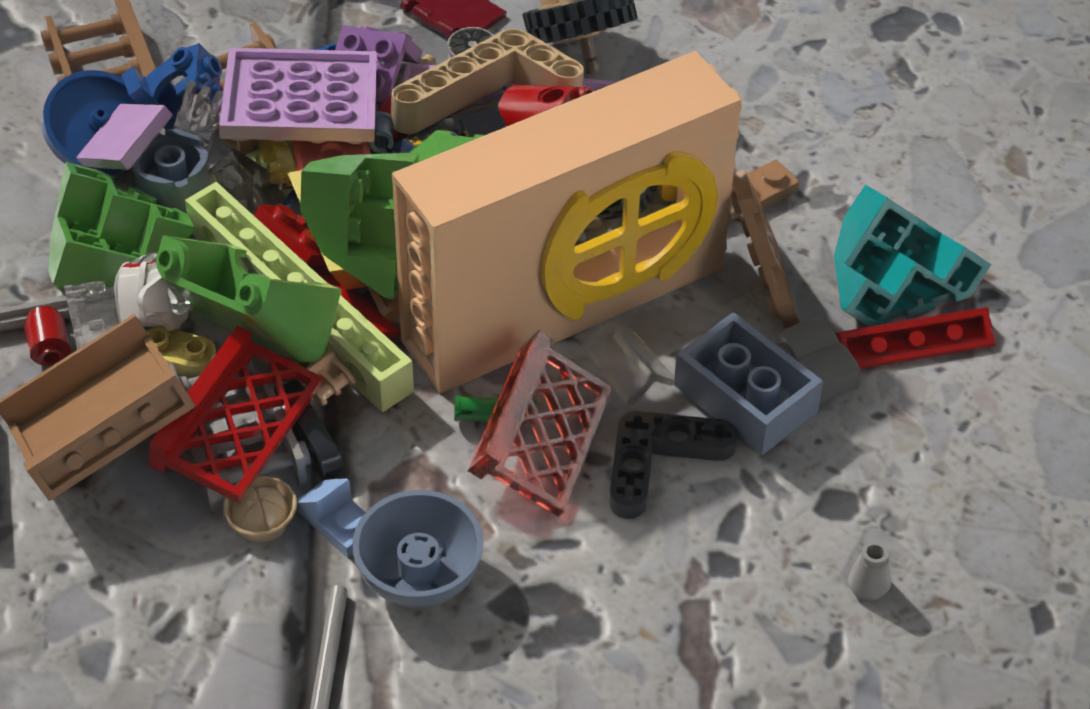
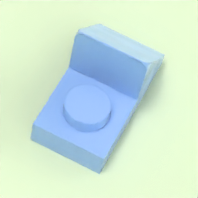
[296,478,366,558]

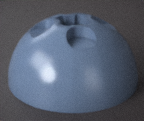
[352,490,483,608]

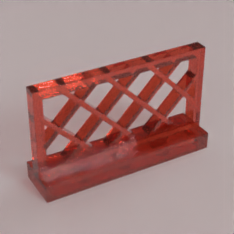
[467,330,613,517]

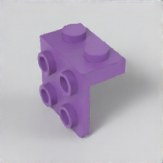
[335,25,423,104]

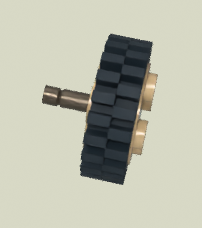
[522,0,638,74]

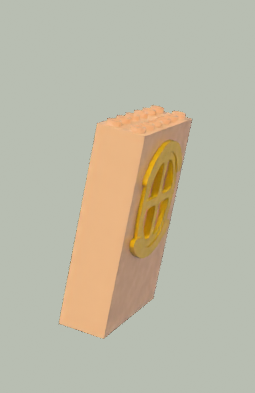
[392,51,742,394]

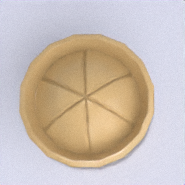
[222,476,297,543]

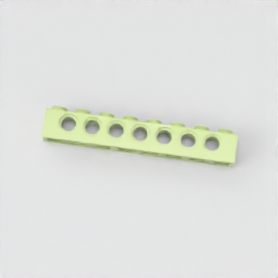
[185,182,414,413]

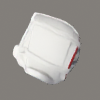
[114,252,194,331]

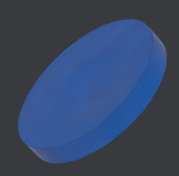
[41,70,137,175]

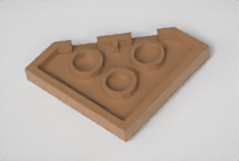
[731,169,800,329]

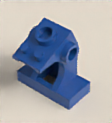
[122,43,222,131]

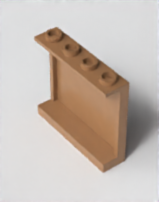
[0,314,196,501]

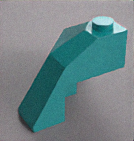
[834,184,992,327]

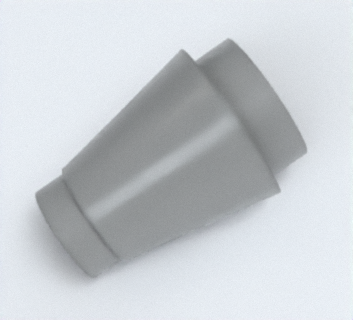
[848,541,891,601]

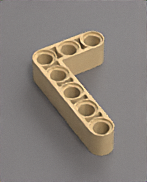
[391,29,584,134]

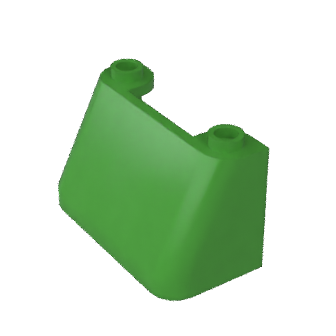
[156,235,342,363]

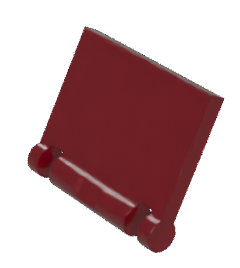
[400,0,507,39]

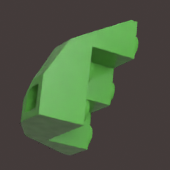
[300,153,419,299]

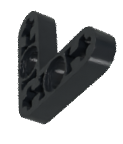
[609,411,738,519]

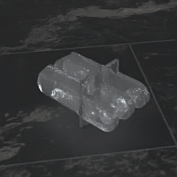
[173,81,223,152]

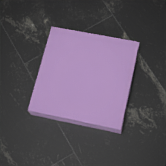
[76,104,172,170]

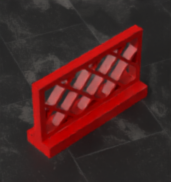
[149,325,323,503]

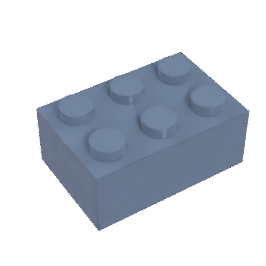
[674,312,823,455]

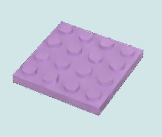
[219,48,377,144]

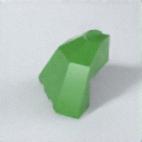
[48,162,195,295]

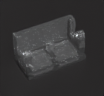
[64,281,118,349]

